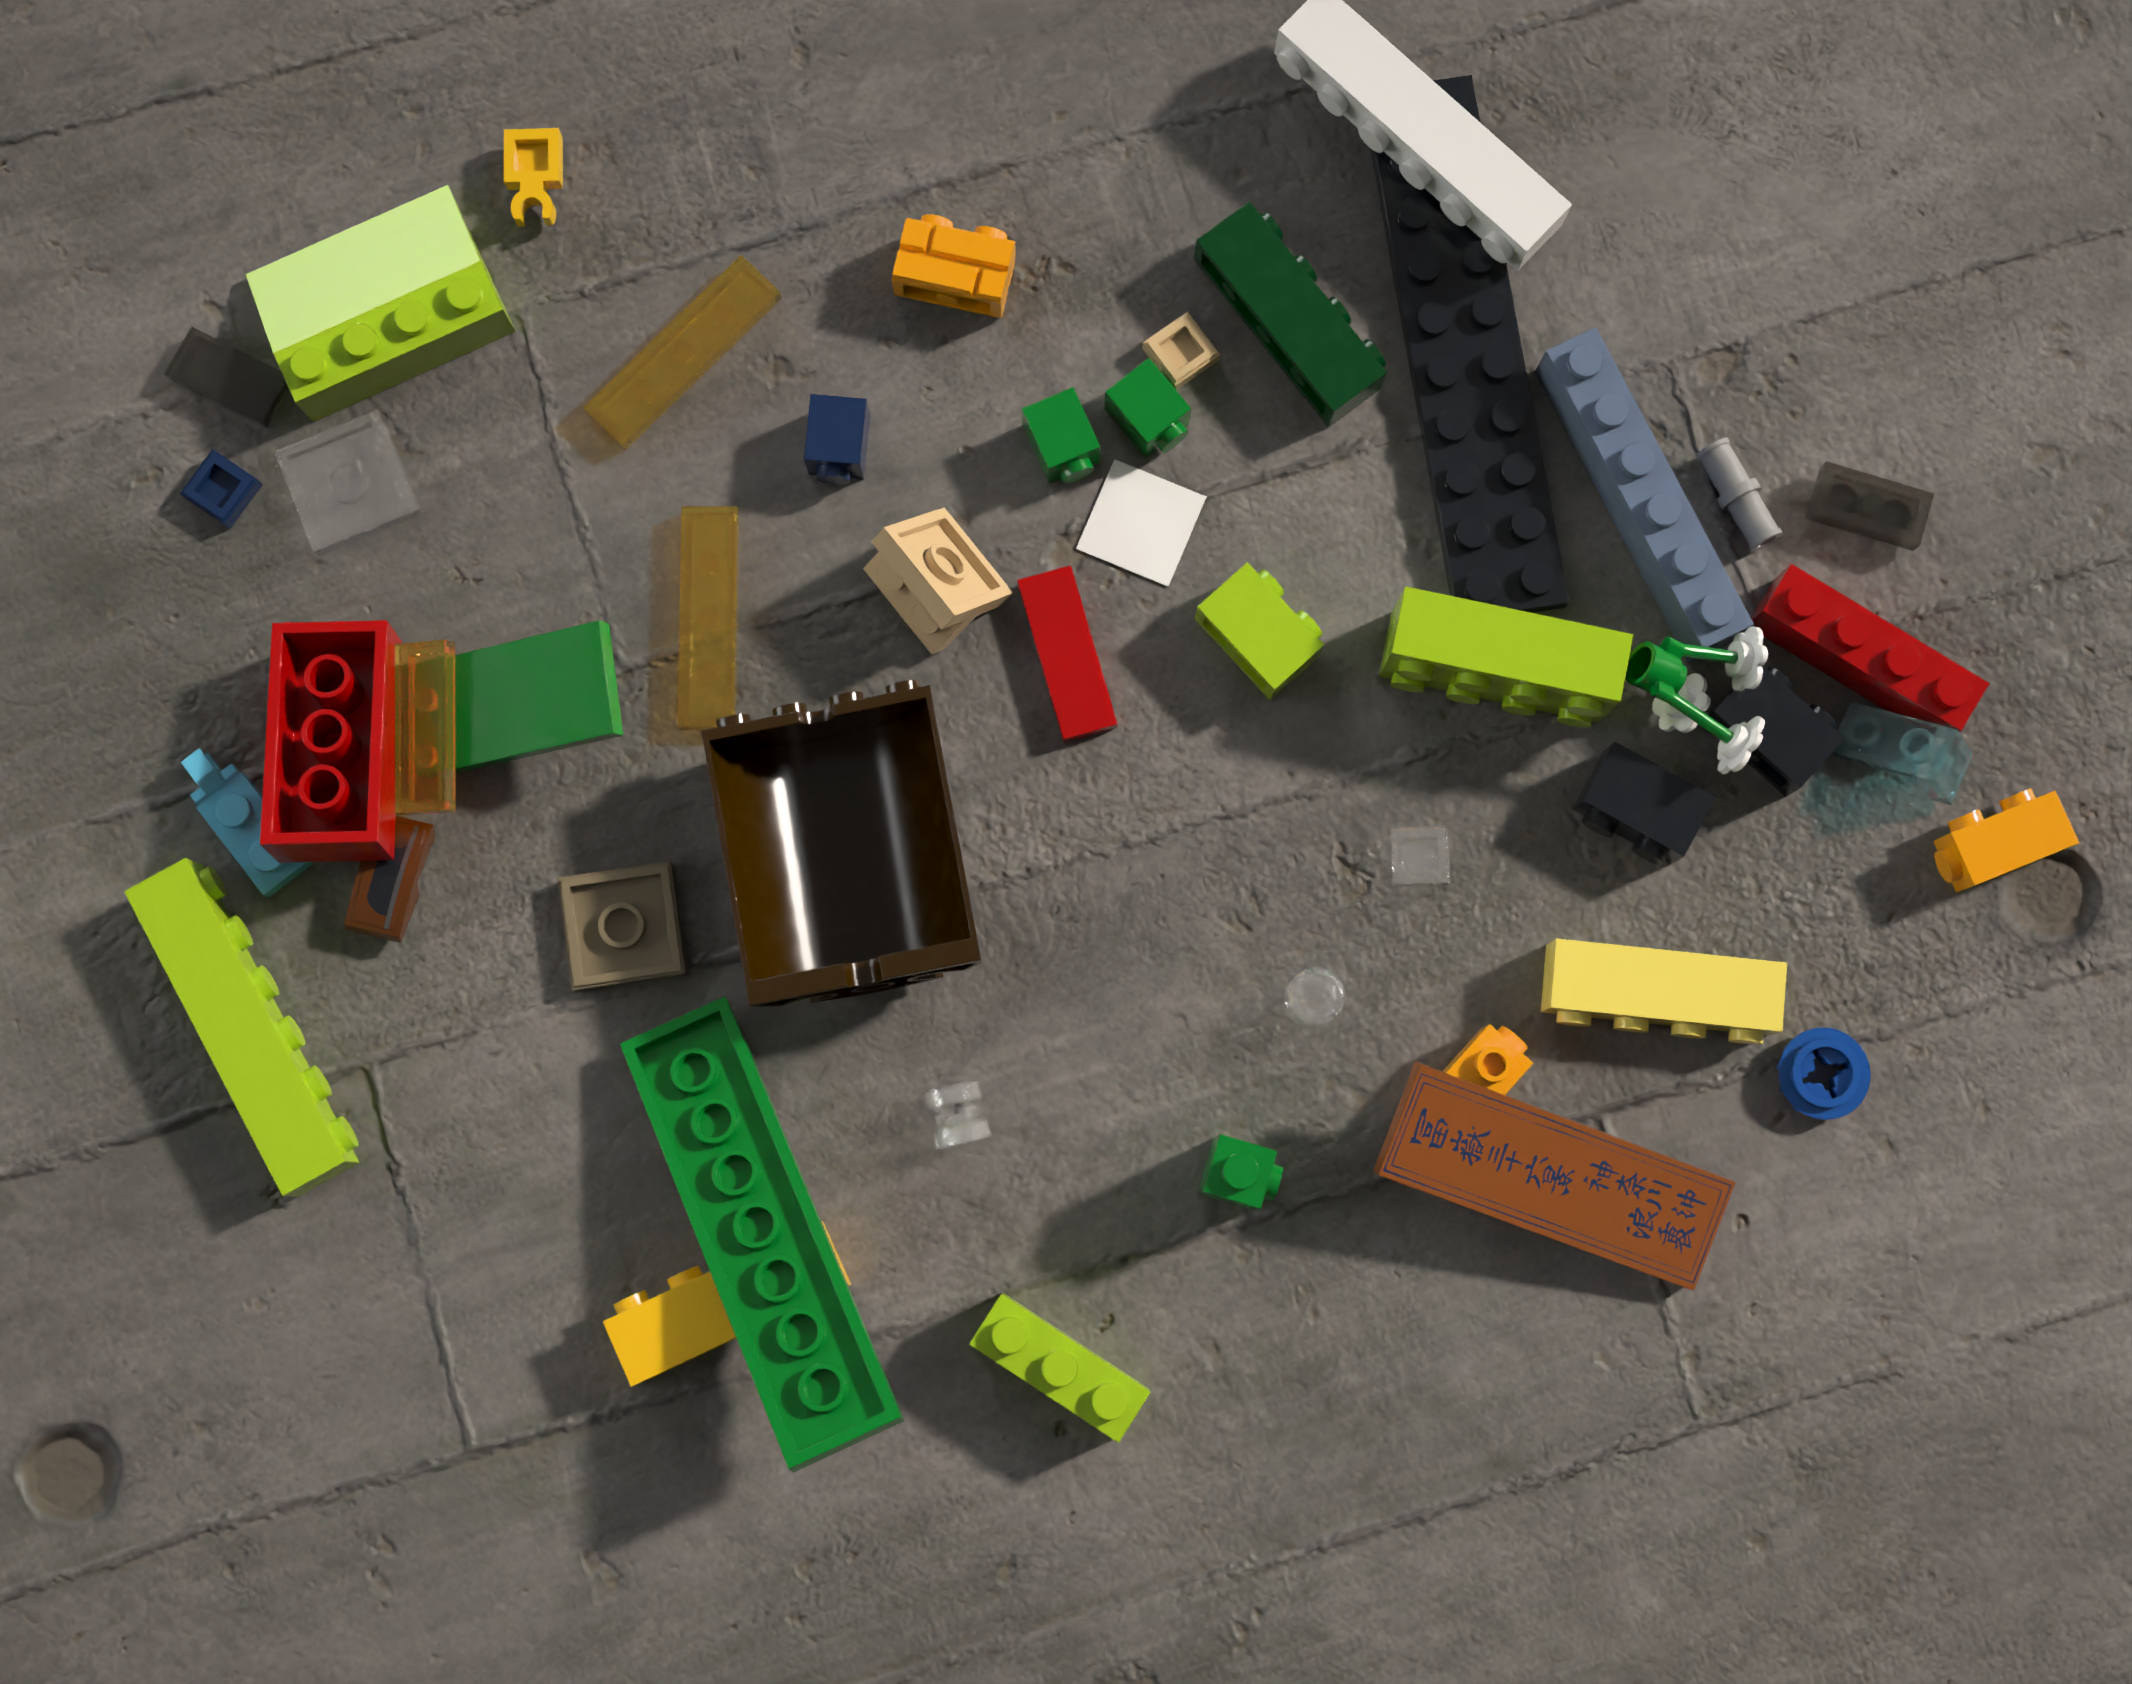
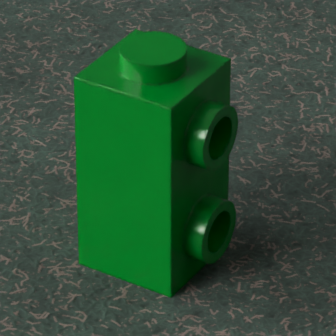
[1197,1134,1283,1210]

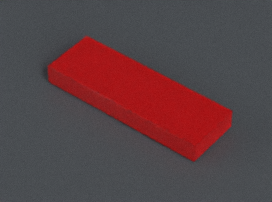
[1017,565,1118,743]

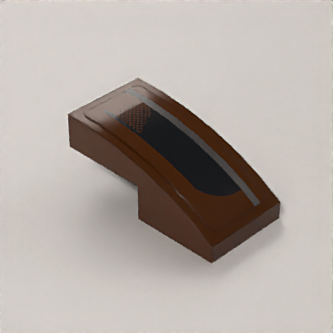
[344,816,436,943]

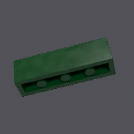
[1194,201,1387,428]

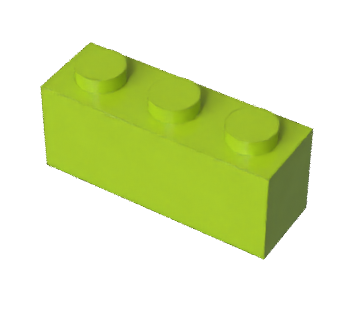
[969,1292,1151,1443]

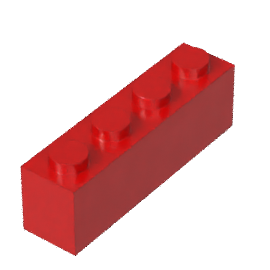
[1751,564,1990,743]

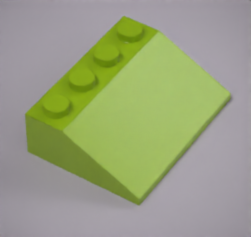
[245,185,516,422]

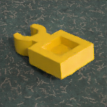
[504,128,563,227]

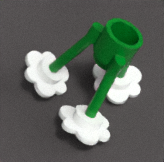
[1625,626,1768,774]

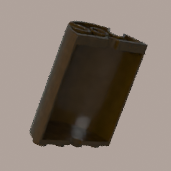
[701,680,982,1007]

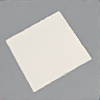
[1076,459,1206,587]

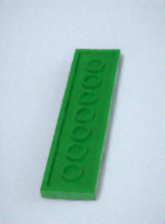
[620,996,904,1473]

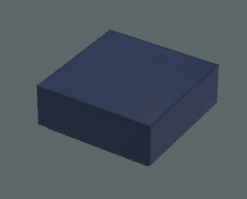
[180,449,263,529]

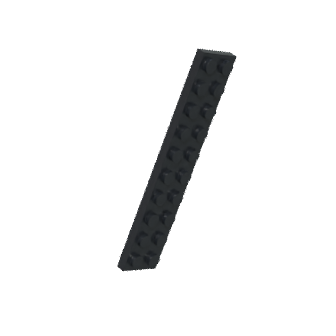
[1370,75,1569,613]

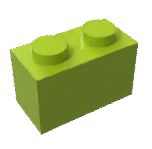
[1195,562,1325,700]

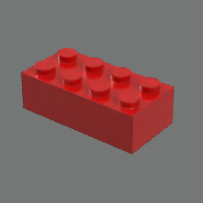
[260,620,403,863]

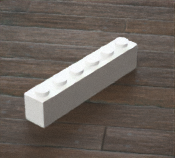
[1274,0,1572,271]

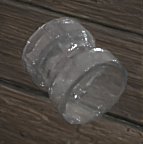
[1283,967,1346,1029]
[923,1080,992,1150]

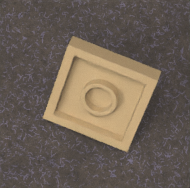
[863,507,1013,655]

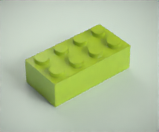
[1378,586,1634,727]

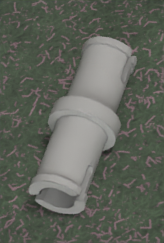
[1696,437,1783,552]

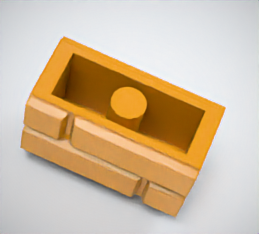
[892,214,1016,318]

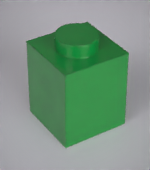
[1104,358,1191,458]
[1022,387,1100,484]

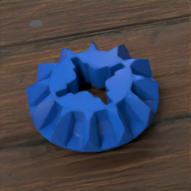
[1775,1027,1871,1120]

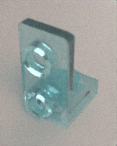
[1833,702,1973,806]

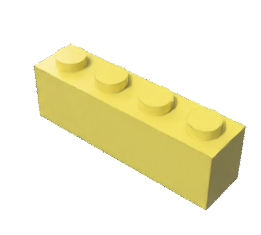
[1541,939,1787,1045]

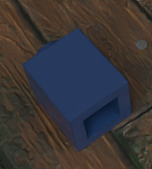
[804,394,870,485]

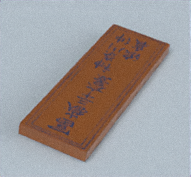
[1373,1061,1736,1291]

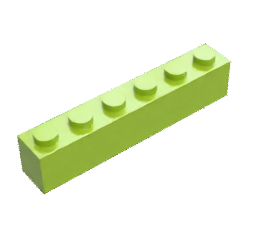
[124,858,360,1197]

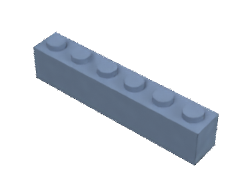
[1534,327,1754,663]

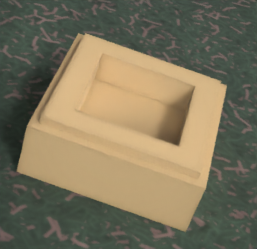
[1142,311,1220,390]

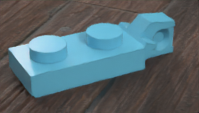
[181,748,314,898]

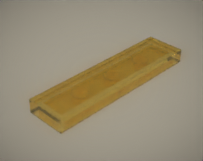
[583,255,782,450]
[677,506,740,730]

